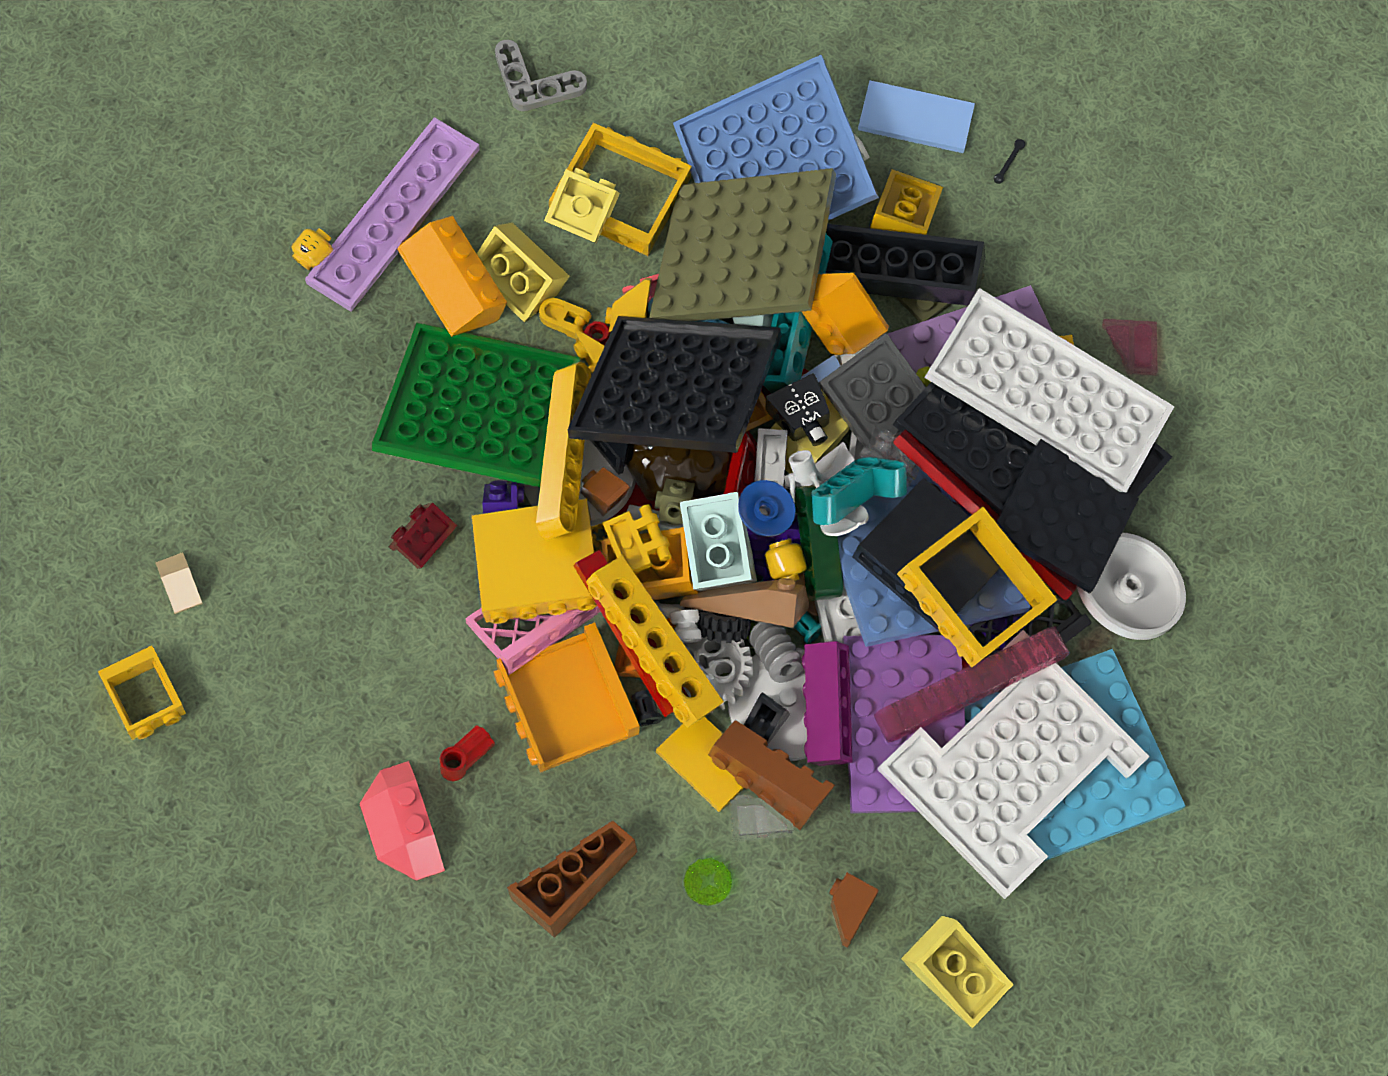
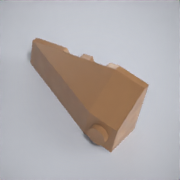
[680,578,809,628]

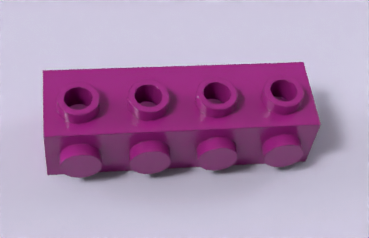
[802,641,853,766]

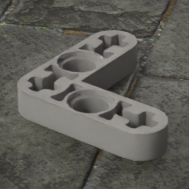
[495,40,587,111]

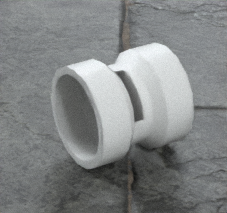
[670,609,702,643]

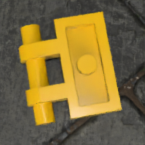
[603,504,671,573]

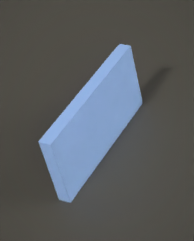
[858,80,975,153]

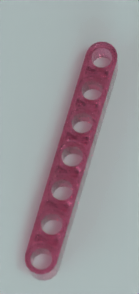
[874,626,1070,743]

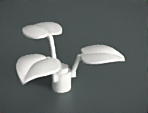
[759,442,869,536]

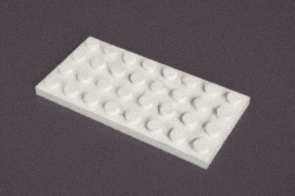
[924,288,1175,493]

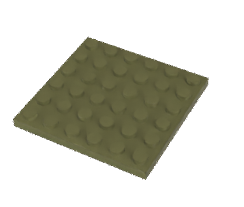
[649,168,836,321]

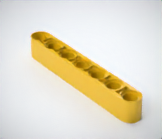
[536,362,591,540]

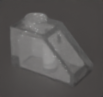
[729,795,794,842]

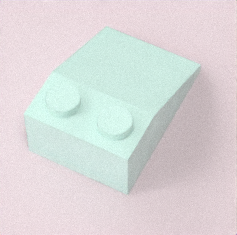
[680,492,757,591]

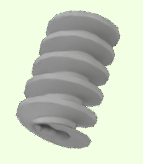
[749,622,803,683]

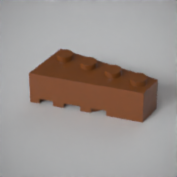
[708,720,835,830]
[507,821,638,938]

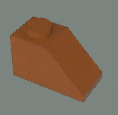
[580,467,630,517]
[829,872,879,948]

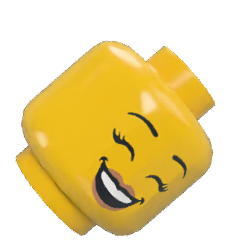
[292,228,333,270]

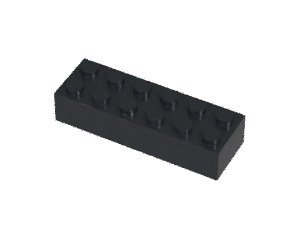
[825,224,986,306]

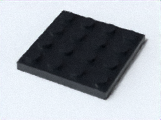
[996,439,1139,594]

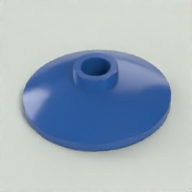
[738,480,796,537]

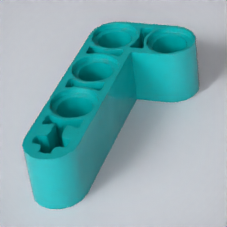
[812,457,907,525]

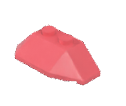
[360,761,445,881]

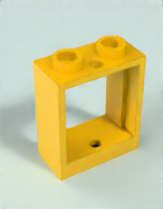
[98,645,186,740]

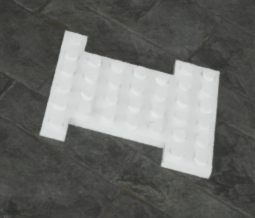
[878,630,1150,899]

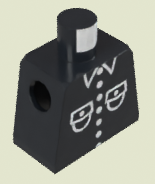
[765,373,830,446]

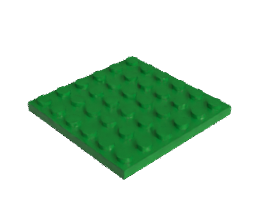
[372,323,580,487]

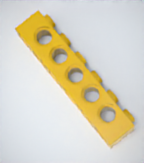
[586,555,724,728]

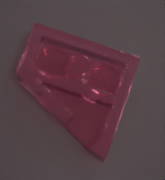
[1102,319,1158,376]

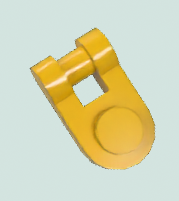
[539,298,592,339]

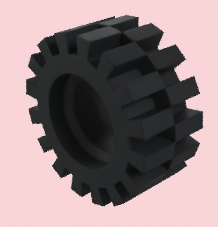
[698,610,751,643]

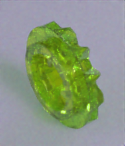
[684,857,732,906]

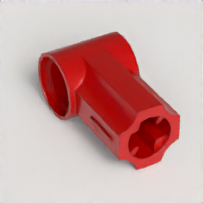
[440,725,495,782]

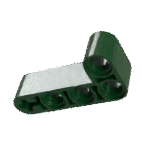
[786,484,843,601]

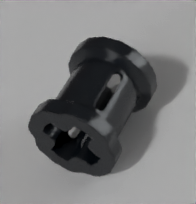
[630,690,662,727]

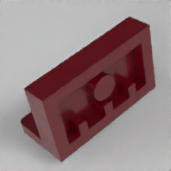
[388,502,458,569]

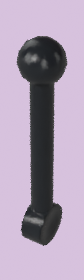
[994,139,1025,184]

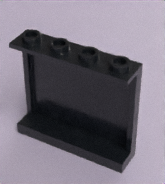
[852,478,1001,632]

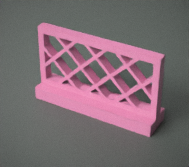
[465,606,601,675]

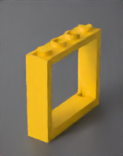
[549,123,692,256]
[897,507,1058,668]

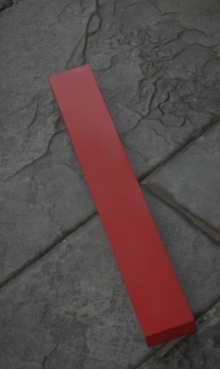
[893,429,1077,600]

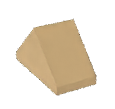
[155,552,203,614]

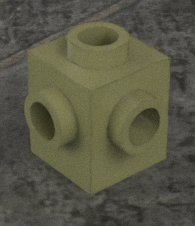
[655,478,698,525]

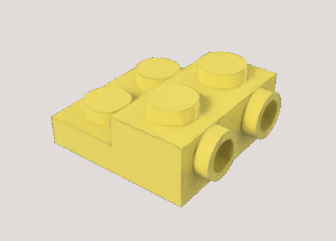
[544,168,620,243]

